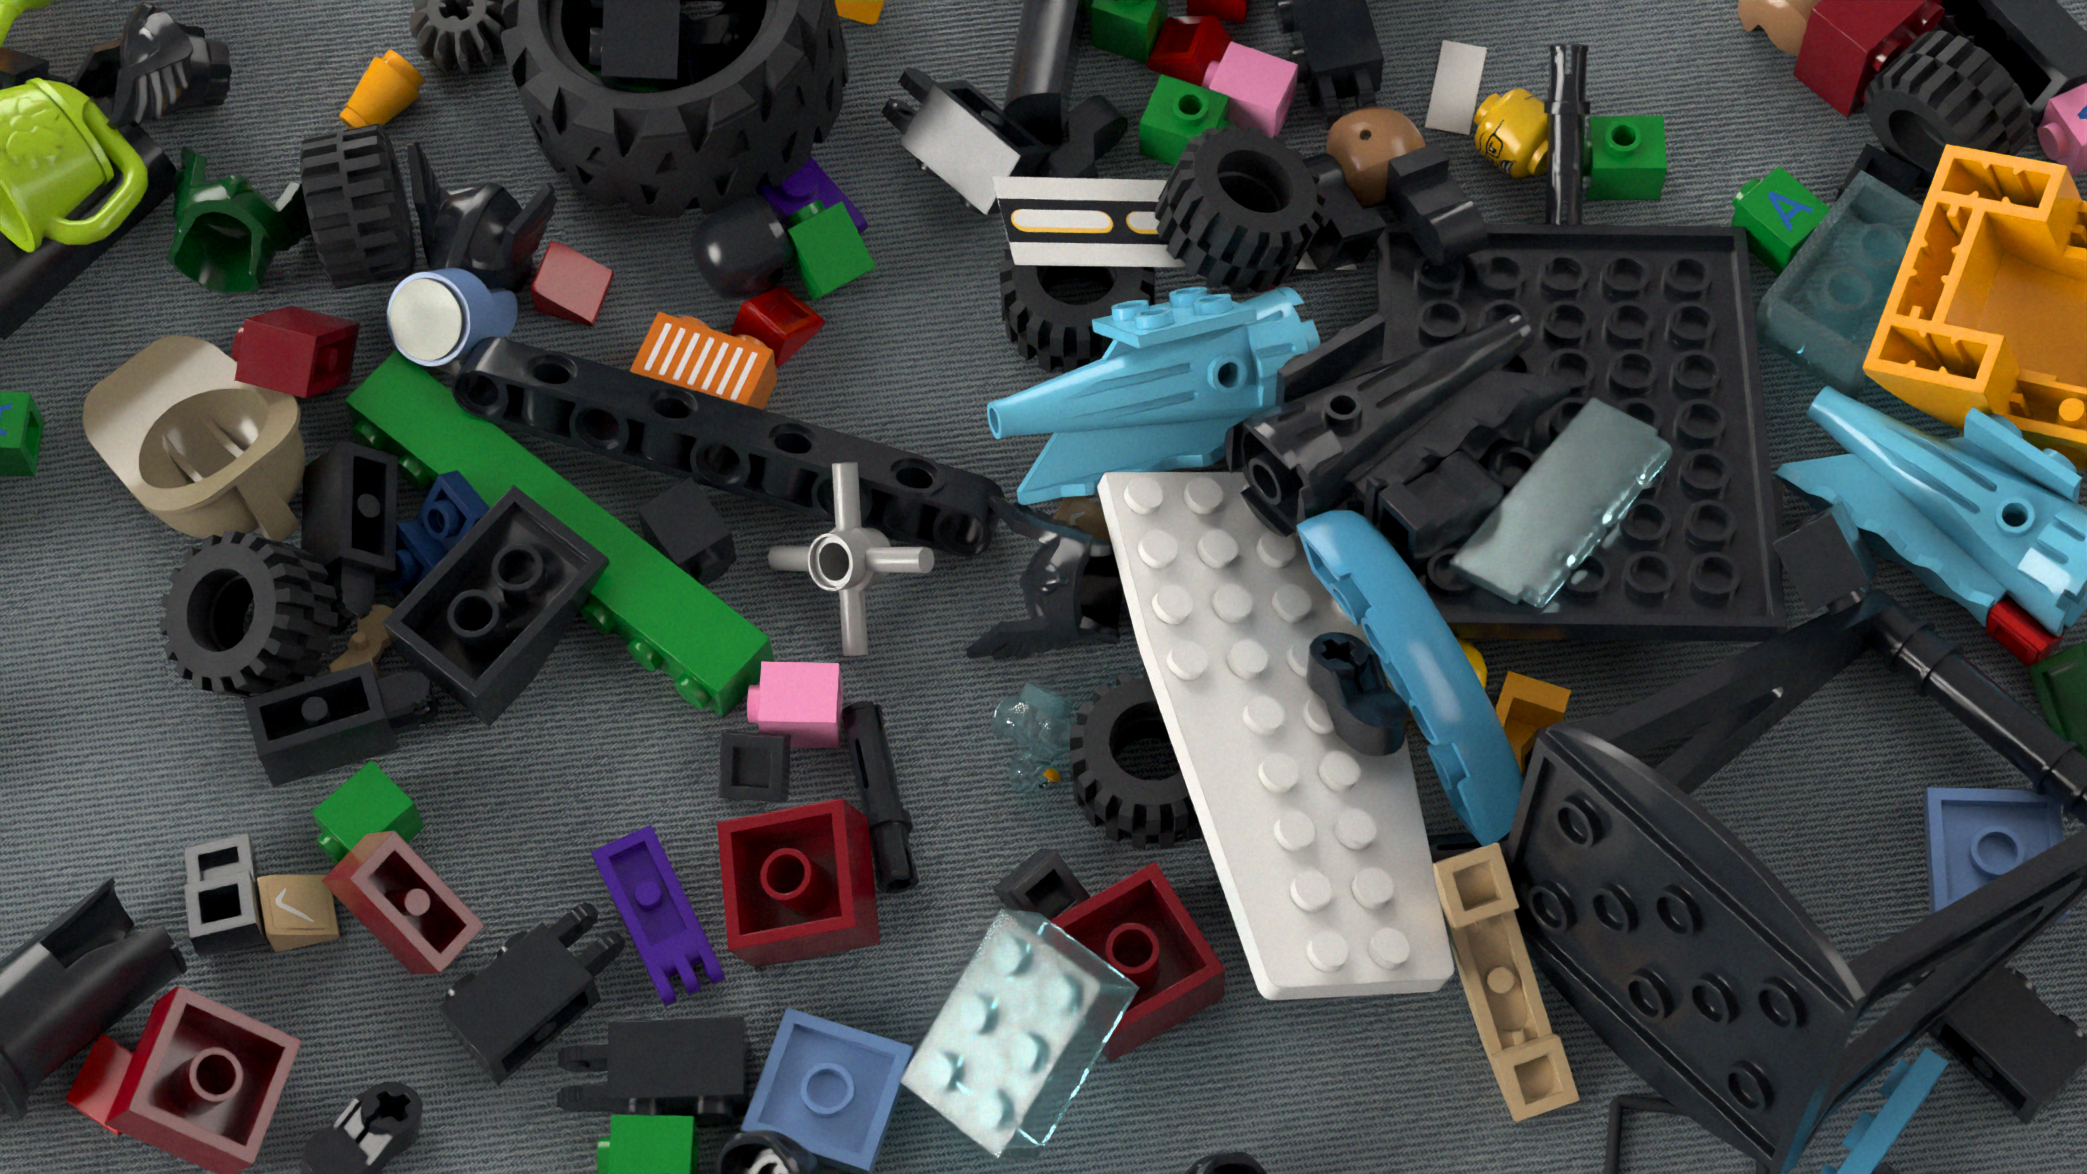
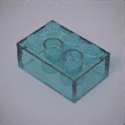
[1755,170,1923,401]
[900,909,1140,1159]

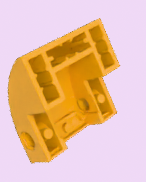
[1862,144,2087,471]

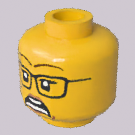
[1474,88,1548,179]

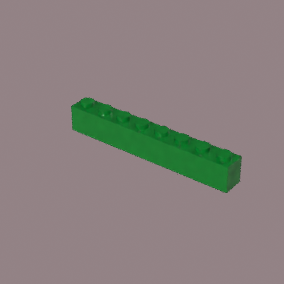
[345,349,774,718]

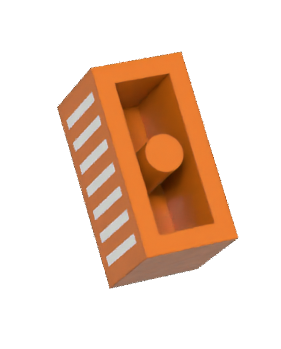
[629,311,778,410]

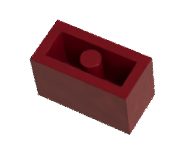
[232,306,360,398]
[322,831,484,974]

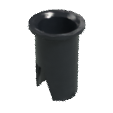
[0,877,188,1121]

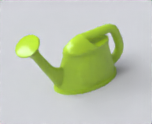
[0,0,148,252]

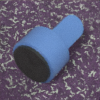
[387,268,518,366]

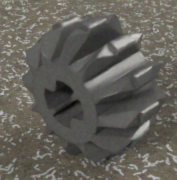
[409,0,507,76]

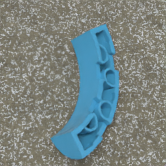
[1296,510,1524,847]

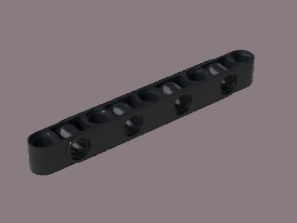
[452,337,1005,557]

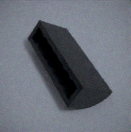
[1003,0,1086,145]
[1938,0,2087,123]
[0,97,177,341]

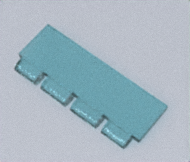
[1450,397,1673,608]

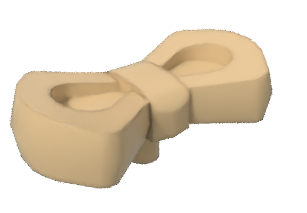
[330,605,393,679]

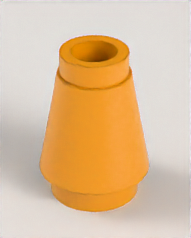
[338,50,425,129]

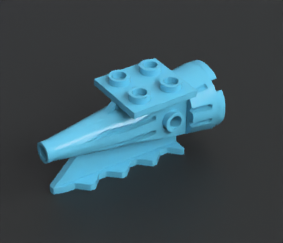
[987,286,1321,505]
[1775,386,2087,638]

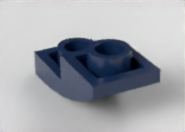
[383,470,490,602]

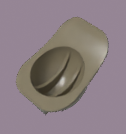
[82,335,306,542]

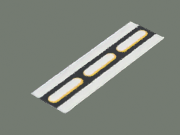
[992,176,1357,270]

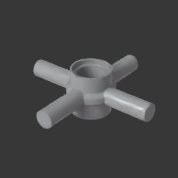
[768,462,934,656]

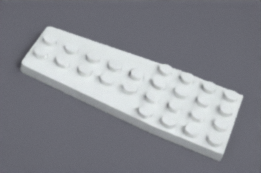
[1097,472,1454,1000]

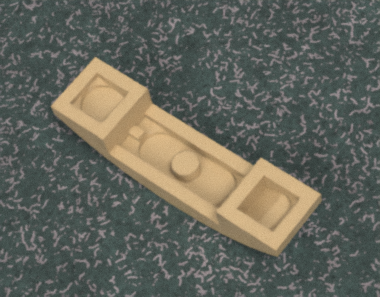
[1433,843,1580,1122]

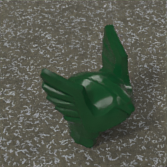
[167,146,312,295]

